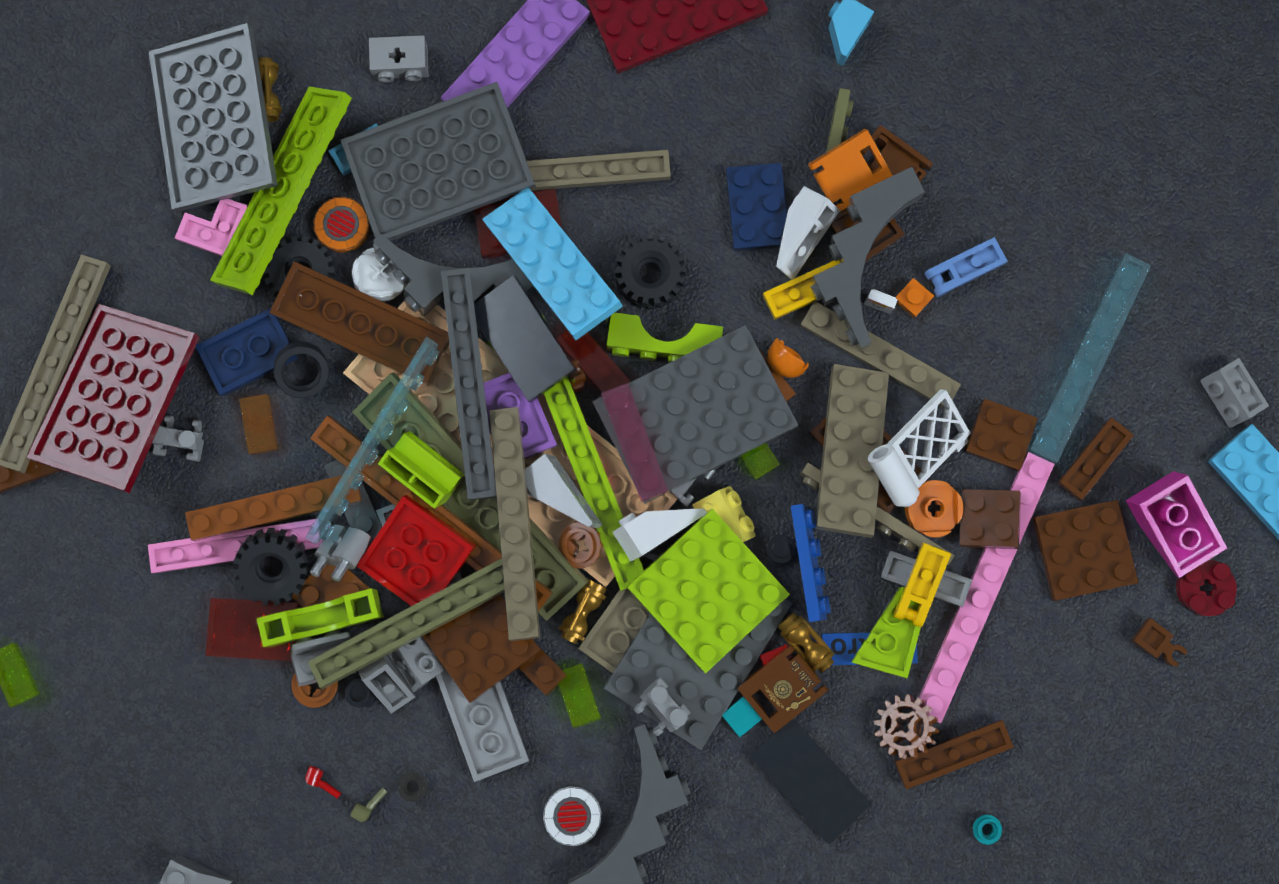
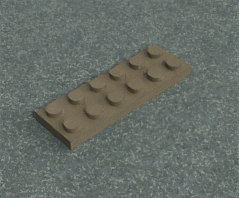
[815,364,889,538]

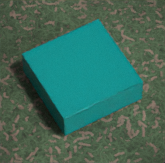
[722,696,762,737]

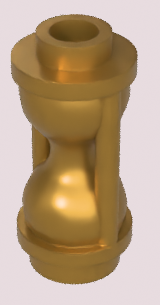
[258,57,282,122]
[558,579,607,644]
[777,611,835,673]

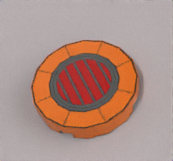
[313,197,370,253]

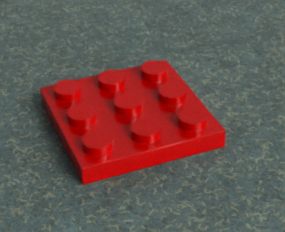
[357,495,476,606]

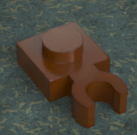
[568,359,586,394]
[1131,618,1187,667]

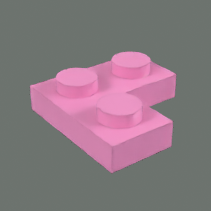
[175,199,248,257]

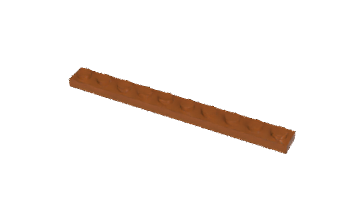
[310,416,553,612]

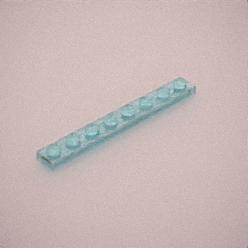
[1029,253,1151,464]
[305,337,440,544]

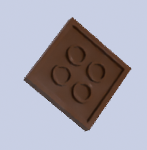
[1033,500,1138,601]
[423,594,542,703]

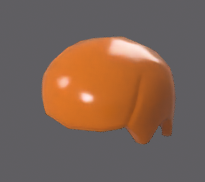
[767,338,809,378]

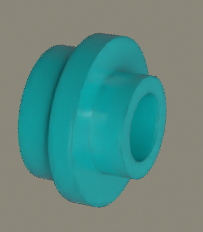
[972,814,1002,845]

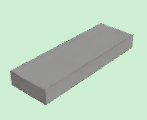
[881,551,972,608]

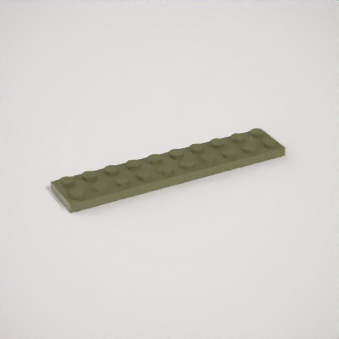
[352,372,589,621]

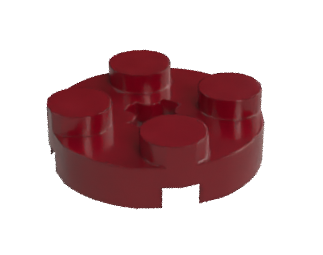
[1176,559,1237,616]

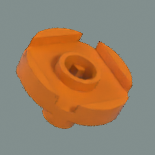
[905,480,963,537]

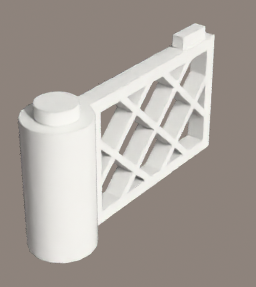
[868,389,971,507]

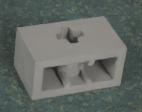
[369,35,429,82]

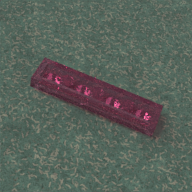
[601,383,668,502]

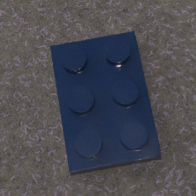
[726,163,787,251]
[196,307,298,397]

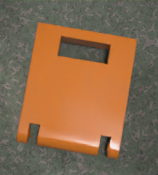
[808,129,893,211]

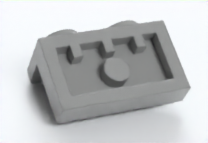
[1201,358,1269,427]
[290,631,356,687]
[387,636,444,693]

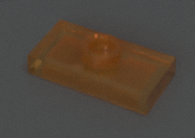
[239,394,279,455]

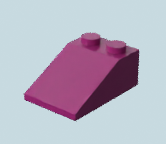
[1125,471,1227,578]

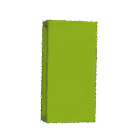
[378,431,465,509]

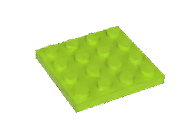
[627,509,790,674]

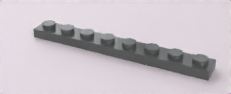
[441,268,497,500]

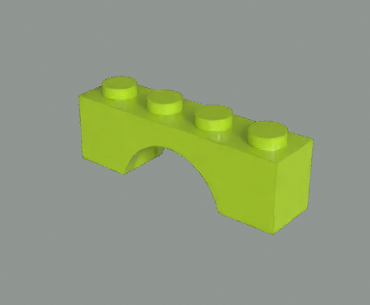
[607,313,723,363]
[257,588,384,647]

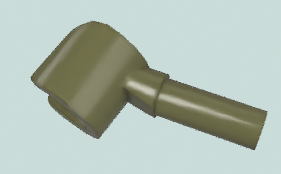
[351,787,387,822]

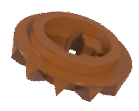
[559,522,603,568]
[291,673,338,708]

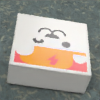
[864,289,898,314]

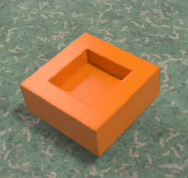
[896,278,934,318]

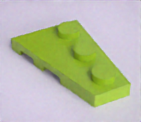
[851,587,921,678]

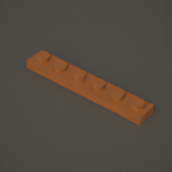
[185,473,362,541]

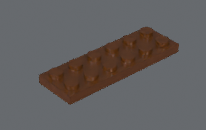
[269,262,449,385]

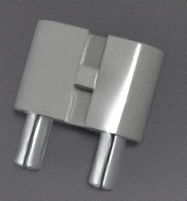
[310,525,372,581]

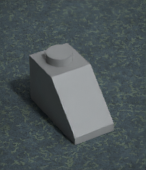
[358,655,415,714]
[159,855,233,884]

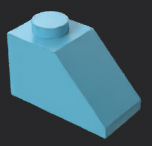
[828,0,874,66]

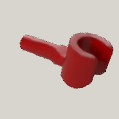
[305,766,341,799]

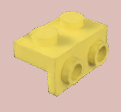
[692,486,756,542]

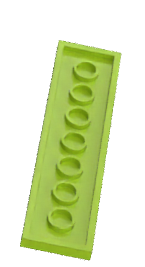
[210,87,352,295]

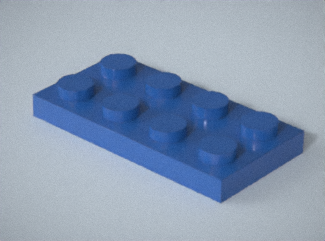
[791,504,831,622]

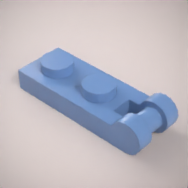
[924,237,1008,298]

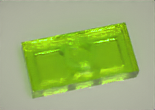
[0,642,40,708]
[559,663,601,729]

